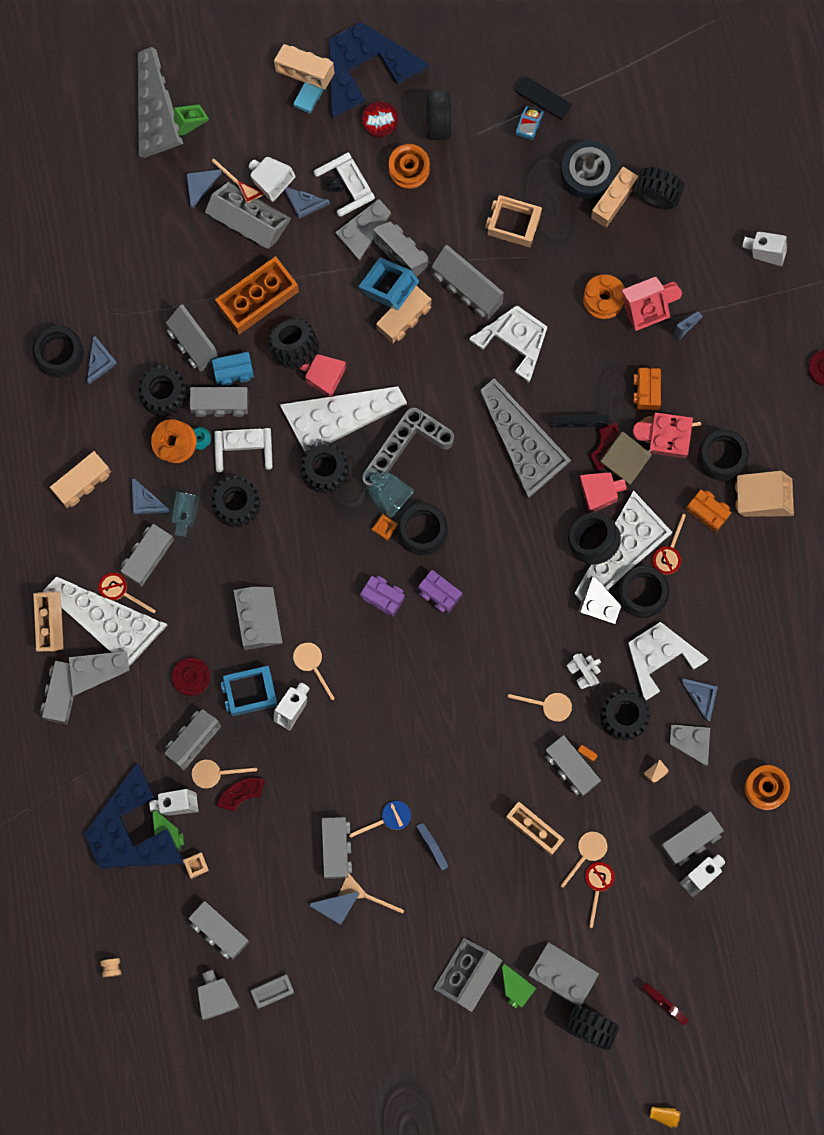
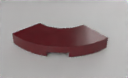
[590,422,619,472]
[217,778,265,812]
[642,982,689,1026]

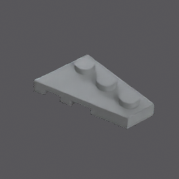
[336,199,391,262]
[69,651,129,697]

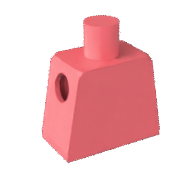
[299,354,346,397]
[579,473,626,513]

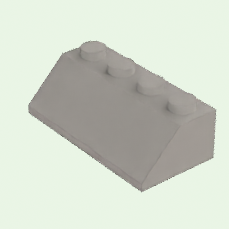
[205,182,291,249]
[431,245,504,320]

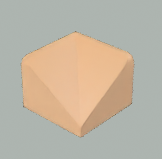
[644,760,669,785]
[183,853,209,879]

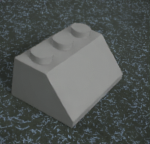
[373,221,429,277]
[166,304,218,372]
[234,587,283,650]
[164,709,221,771]
[434,938,503,1012]
[528,942,599,1007]

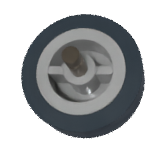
[561,140,618,199]

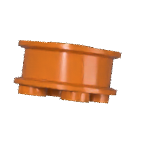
[389,144,430,189]
[583,274,625,319]
[151,419,197,463]
[745,765,790,810]

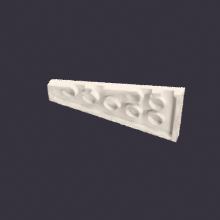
[280,386,407,452]
[574,491,672,602]
[43,577,168,667]

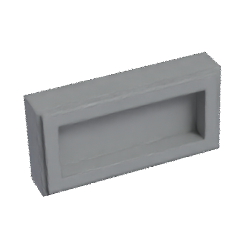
[250,974,294,1009]

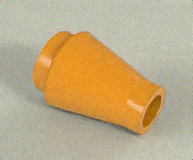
[650,1107,681,1128]

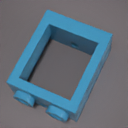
[359,258,419,311]
[221,666,278,716]

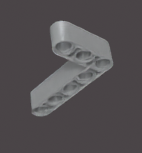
[363,408,454,490]

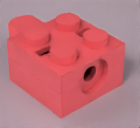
[621,277,682,331]
[633,413,693,458]

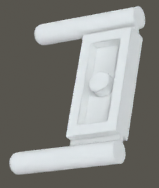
[314,152,375,217]
[214,428,273,472]

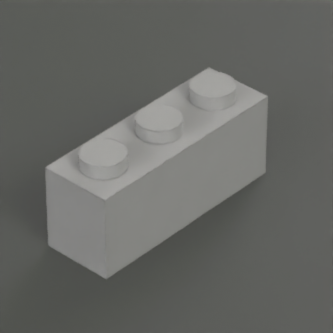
[190,387,249,417]
[121,524,174,587]
[40,661,74,725]
[545,735,601,797]
[660,812,724,866]
[322,817,352,879]
[189,901,250,959]

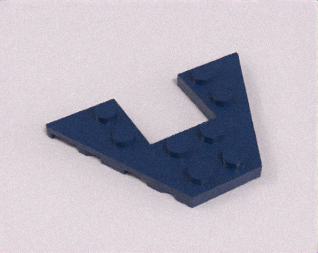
[330,22,429,119]
[85,764,185,869]

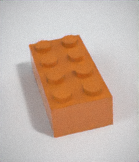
[215,256,299,335]

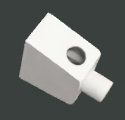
[249,157,296,202]
[743,232,787,266]
[274,683,310,731]
[150,789,198,816]
[680,855,725,898]

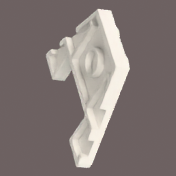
[469,306,547,383]
[628,622,708,701]

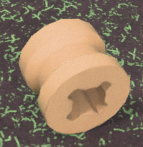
[100,959,122,977]

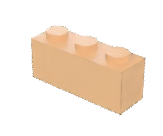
[274,44,335,90]
[591,167,639,228]
[376,286,431,344]
[50,451,111,508]
[33,591,63,651]
[506,802,565,856]

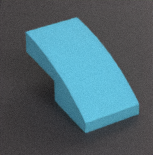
[294,83,323,114]

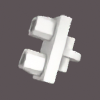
[567,653,601,689]

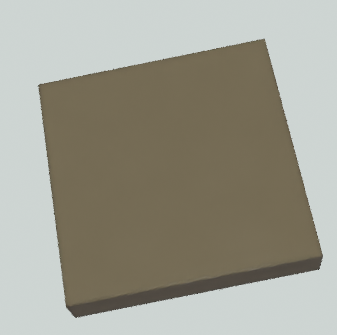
[600,432,652,485]

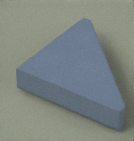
[187,169,222,208]
[284,187,330,219]
[674,311,702,340]
[87,336,117,385]
[132,479,169,515]
[682,678,718,722]
[416,823,448,870]
[310,892,360,925]

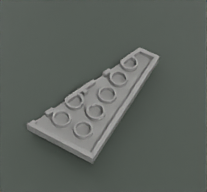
[138,47,183,158]
[480,378,571,499]

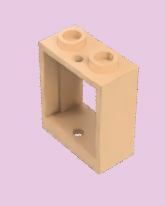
[485,195,542,248]

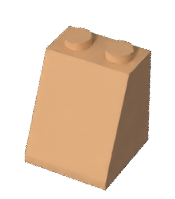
[735,471,794,517]

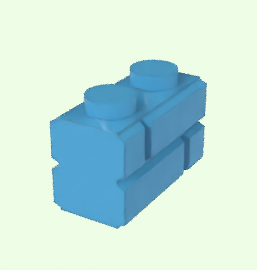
[212,352,254,386]

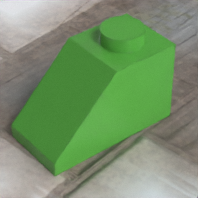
[173,105,209,135]
[153,811,184,850]
[502,964,536,1008]

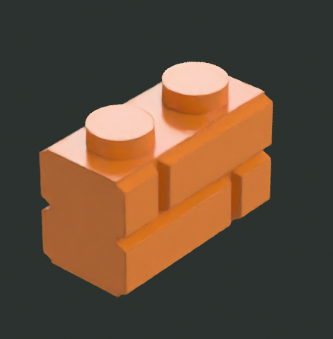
[633,368,661,410]
[686,489,732,533]

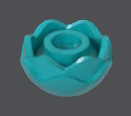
[193,427,211,450]

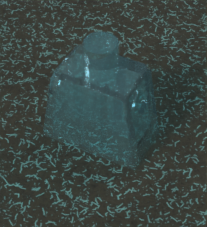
[368,471,414,518]
[172,492,200,537]

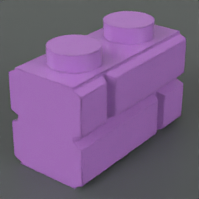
[418,570,463,613]
[360,576,405,617]

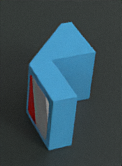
[516,106,544,140]

